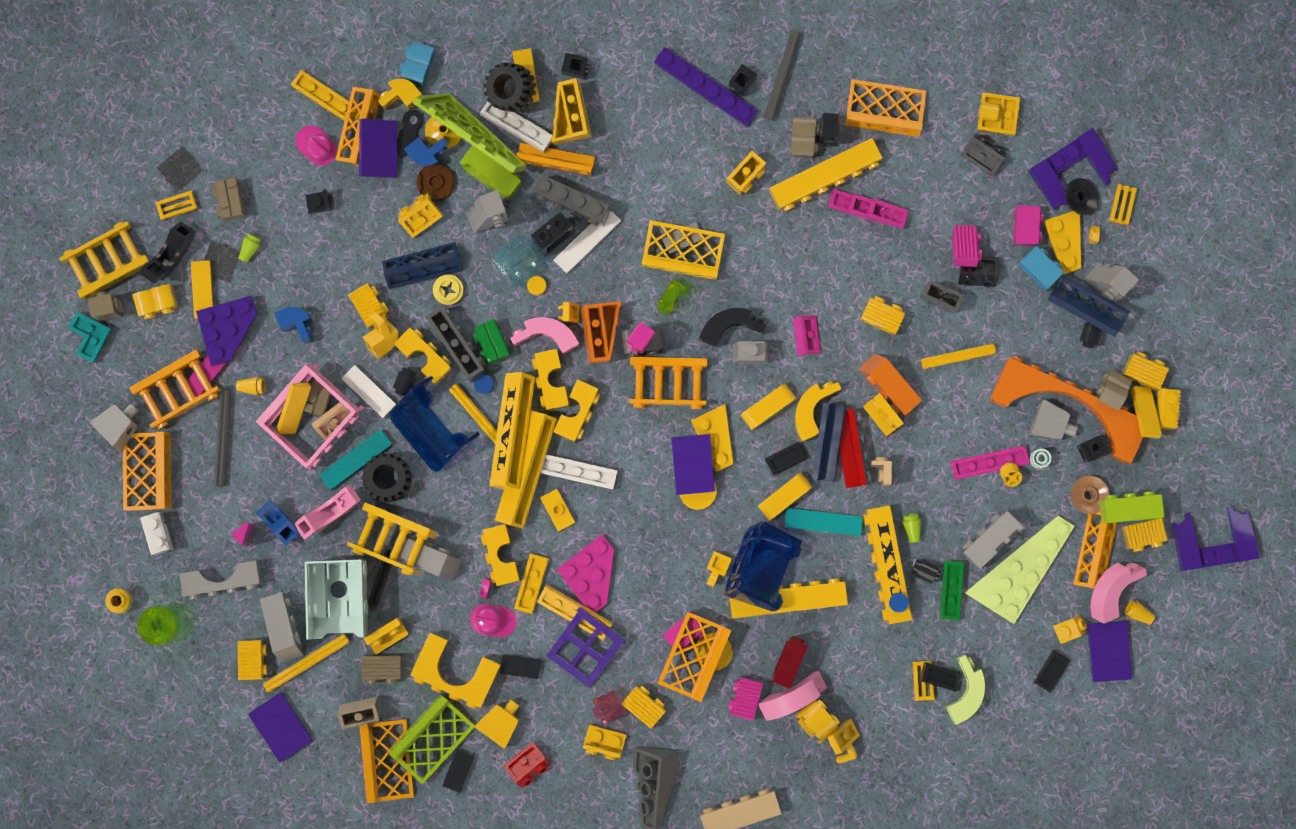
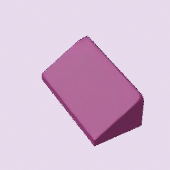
[793,316,821,356]
[232,522,255,547]

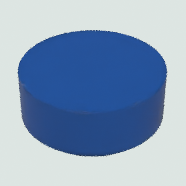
[474,374,494,394]
[889,593,909,612]

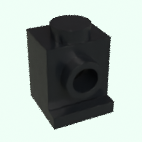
[561,53,591,79]
[728,64,757,96]
[1076,435,1109,463]

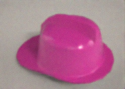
[295,126,337,166]
[470,604,516,637]

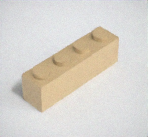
[700,788,781,829]

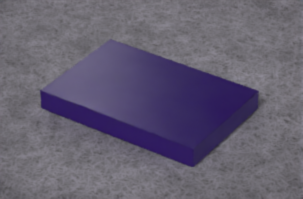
[359,119,397,178]
[671,434,715,495]
[1087,621,1132,682]
[248,692,313,763]

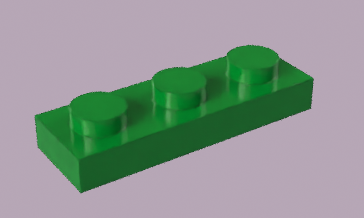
[939,561,964,620]

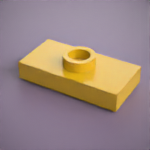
[540,489,575,532]

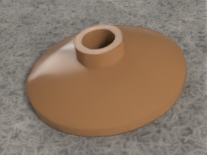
[1070,476,1109,514]

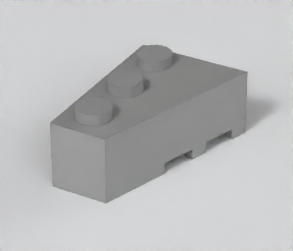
[466,190,509,234]
[1084,262,1139,302]
[962,511,1024,569]

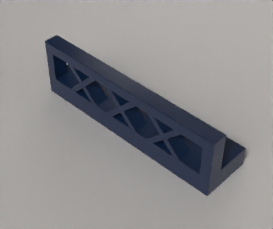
[382,242,463,289]
[1048,274,1130,337]
[812,403,846,482]

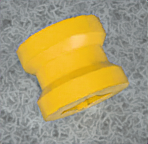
[1000,463,1022,487]

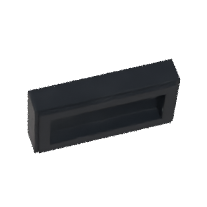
[765,442,807,476]
[1033,650,1070,693]
[500,655,541,679]
[919,662,961,692]
[442,749,475,793]

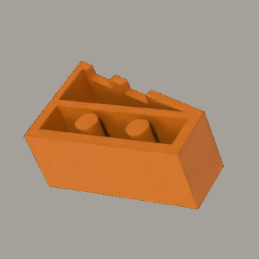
[581,301,621,365]
[859,354,922,416]

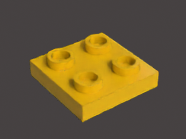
[977,92,1020,136]

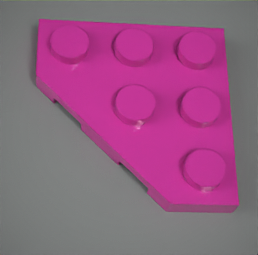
[557,535,614,613]

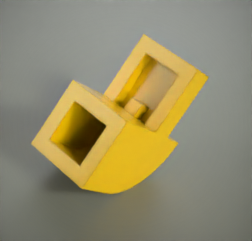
[378,79,422,110]
[362,312,398,359]

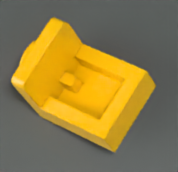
[1053,615,1087,644]

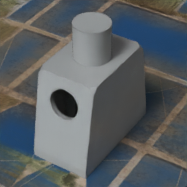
[732,341,769,364]
[1028,399,1078,441]
[90,403,139,452]

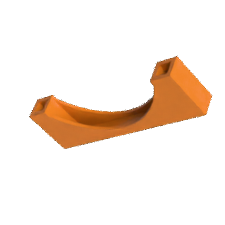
[988,356,1143,465]

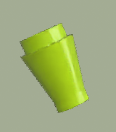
[238,233,262,263]
[902,513,921,543]

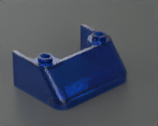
[390,376,480,472]

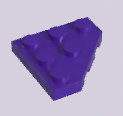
[196,295,258,367]

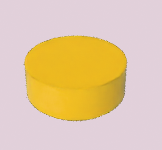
[527,276,546,296]

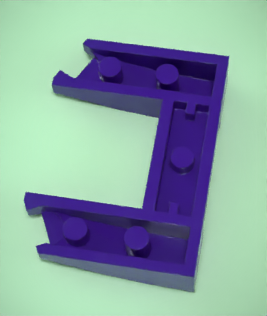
[1028,128,1117,211]
[1172,506,1259,571]

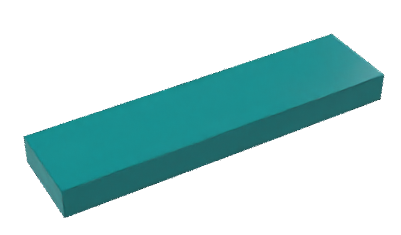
[319,429,393,490]
[784,508,863,536]

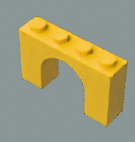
[410,632,501,709]

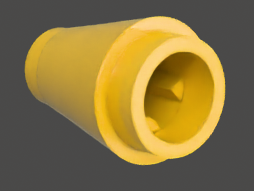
[236,377,266,396]
[1125,600,1155,625]

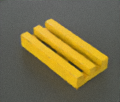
[1109,184,1137,226]
[155,190,198,221]
[912,661,935,701]

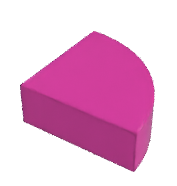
[479,579,492,599]

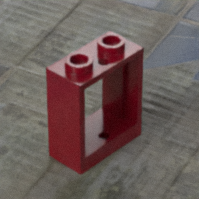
[770,636,808,689]

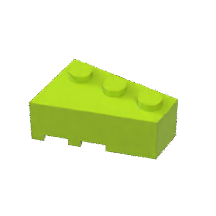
[460,145,522,202]
[1100,491,1164,524]

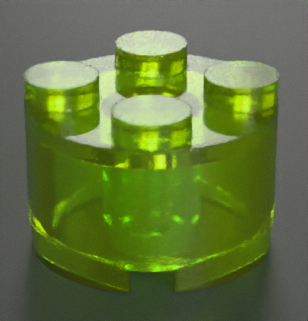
[137,606,181,645]

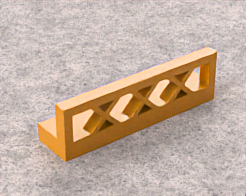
[335,87,380,167]
[516,143,595,176]
[1073,511,1117,589]

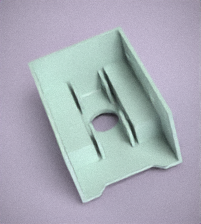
[305,560,368,639]

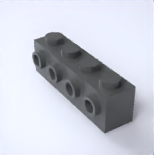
[533,174,612,227]
[425,306,486,382]

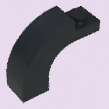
[139,221,196,284]
[699,308,767,347]

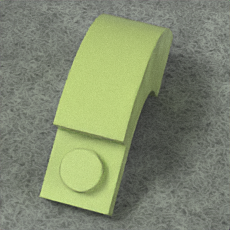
[945,655,985,725]

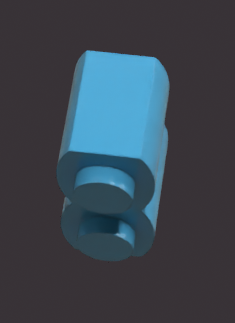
[399,41,436,86]

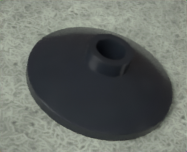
[1065,178,1099,215]

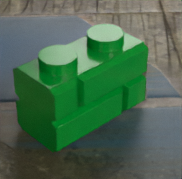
[472,319,511,364]

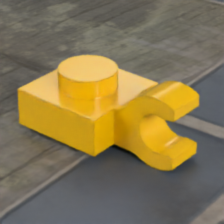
[706,551,732,587]

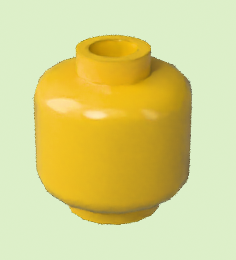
[105,588,133,614]

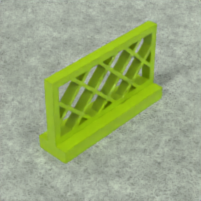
[387,694,475,785]

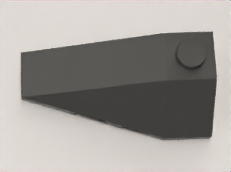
[633,746,679,829]

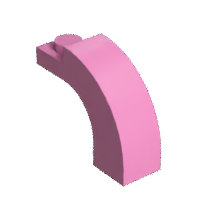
[510,317,580,355]
[294,484,361,540]
[1091,563,1147,624]
[758,671,827,721]

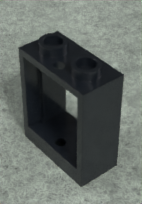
[530,211,574,257]

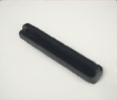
[368,550,392,606]

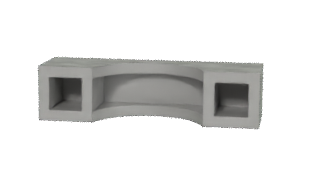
[179,561,263,600]

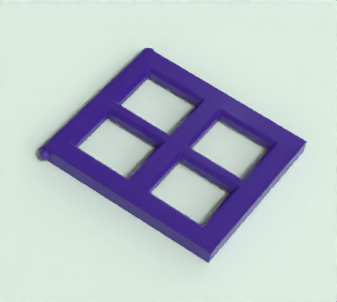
[546,607,625,688]

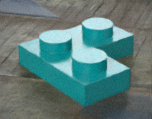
[68,312,112,363]

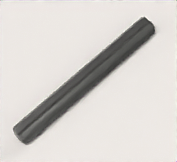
[764,30,801,121]
[214,392,231,487]

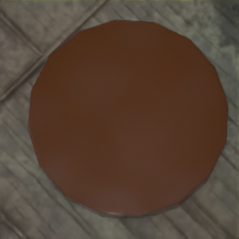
[416,163,454,202]

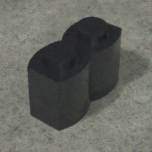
[818,113,841,147]

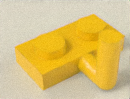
[827,719,860,764]

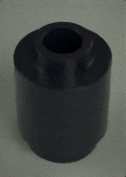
[1079,322,1103,349]
[392,367,417,397]
[911,559,942,584]

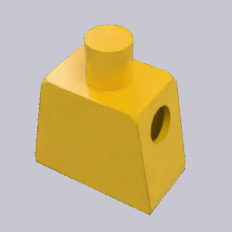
[475,699,520,749]

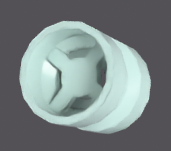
[1029,449,1051,469]

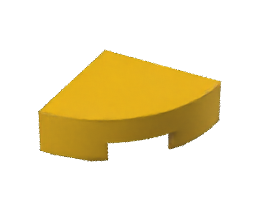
[1088,225,1100,245]

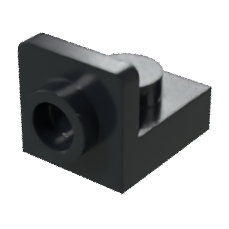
[305,189,334,214]

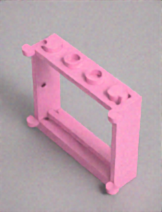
[256,363,364,470]

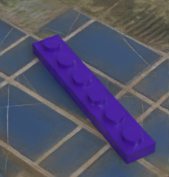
[654,47,758,127]

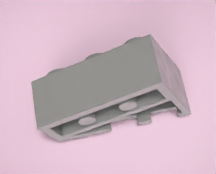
[390,534,462,582]
[260,592,304,663]

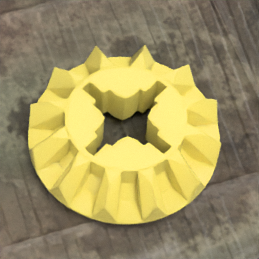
[433,275,464,305]

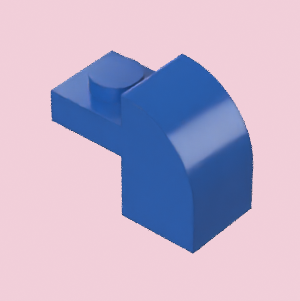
[404,136,449,166]
[274,307,313,344]
[256,500,300,546]

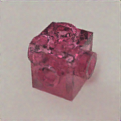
[592,690,625,725]

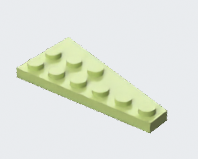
[964,516,1074,624]

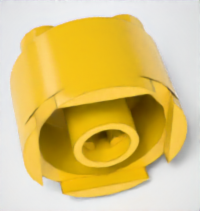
[794,700,840,744]

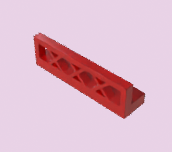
[840,409,867,489]

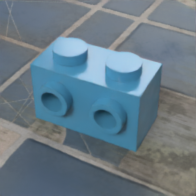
[1018,246,1064,291]

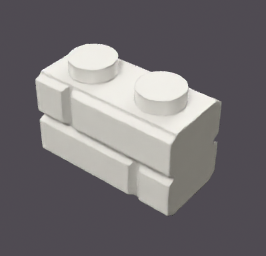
[140,512,174,555]

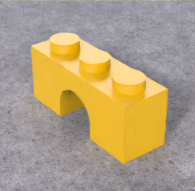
[394,328,452,385]
[532,349,569,411]
[554,379,600,442]
[481,524,520,586]

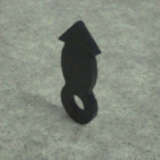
[397,110,423,158]

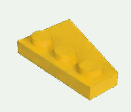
[1043,211,1081,274]
[691,404,733,472]

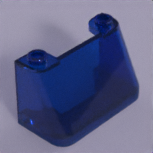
[724,521,802,612]

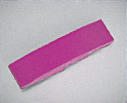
[827,189,909,229]

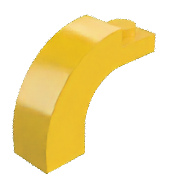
[794,381,841,443]

